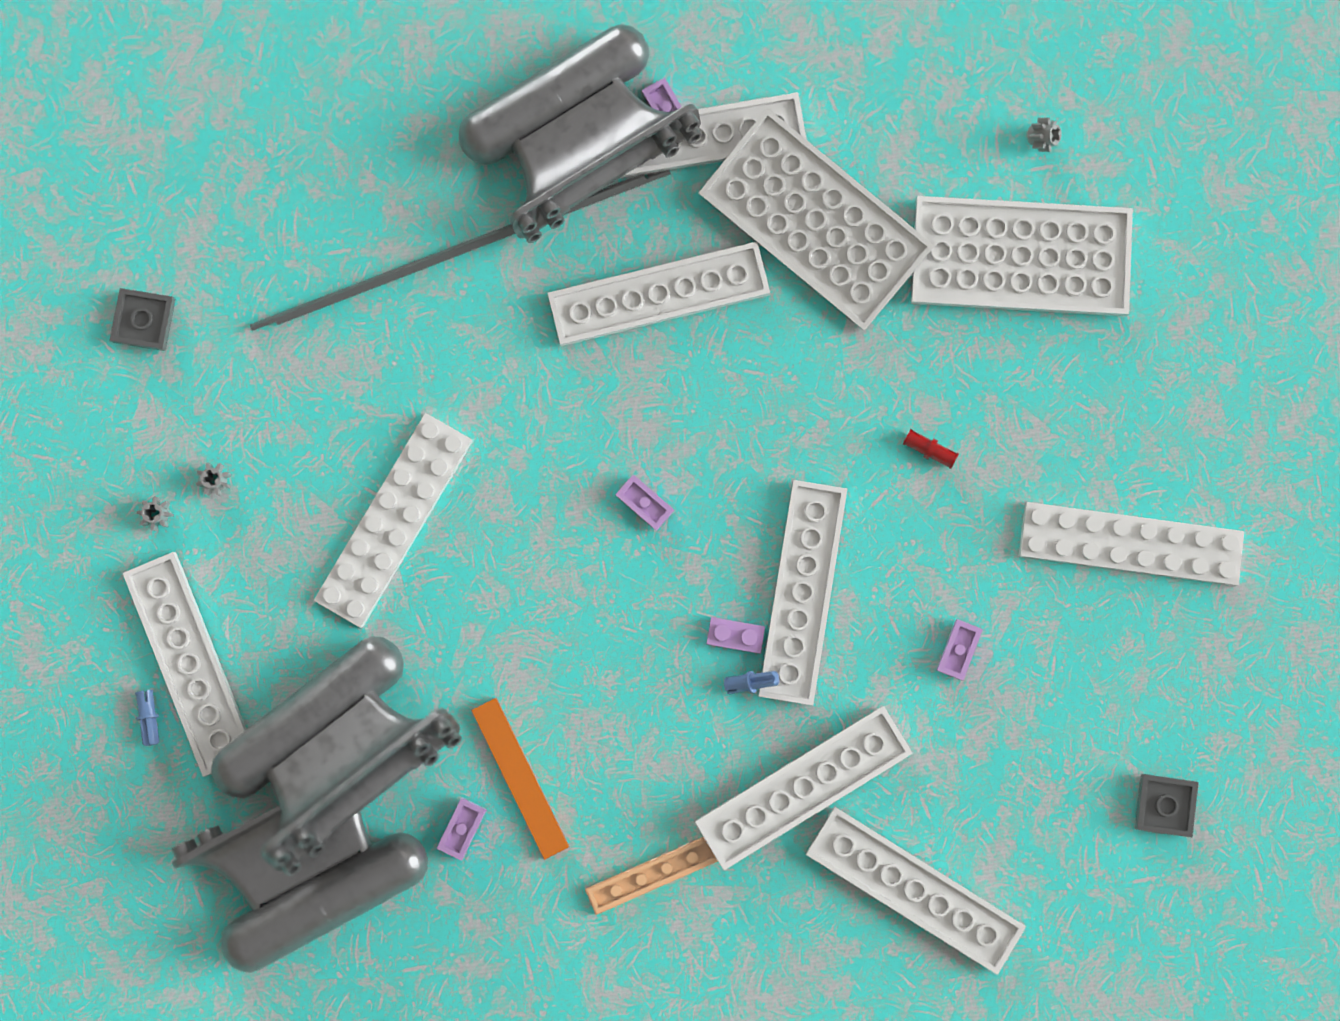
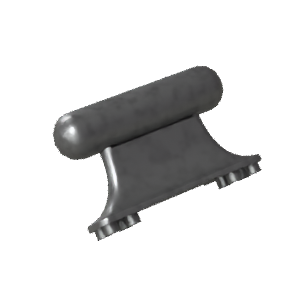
[459,24,702,243]
[211,636,462,876]
[171,805,428,973]

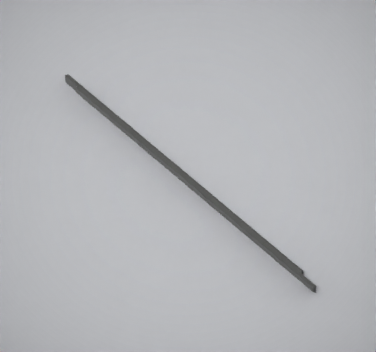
[250,170,671,331]

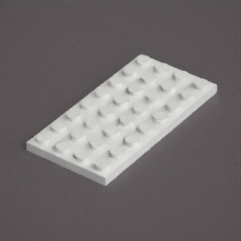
[699,108,935,331]
[911,196,1133,316]

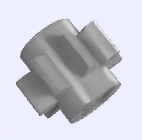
[1027,118,1061,152]
[196,463,232,496]
[137,496,174,531]

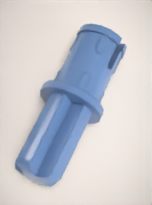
[724,671,779,695]
[135,690,159,746]

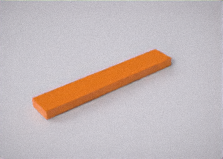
[471,698,570,860]

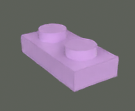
[642,78,682,112]
[615,474,674,531]
[707,617,765,654]
[936,619,983,681]
[436,797,487,861]

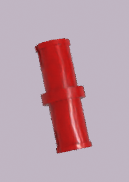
[903,429,959,469]

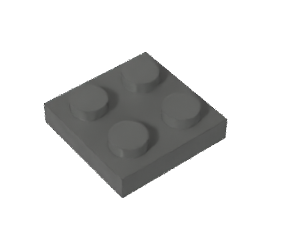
[109,288,176,351]
[1134,774,1199,838]

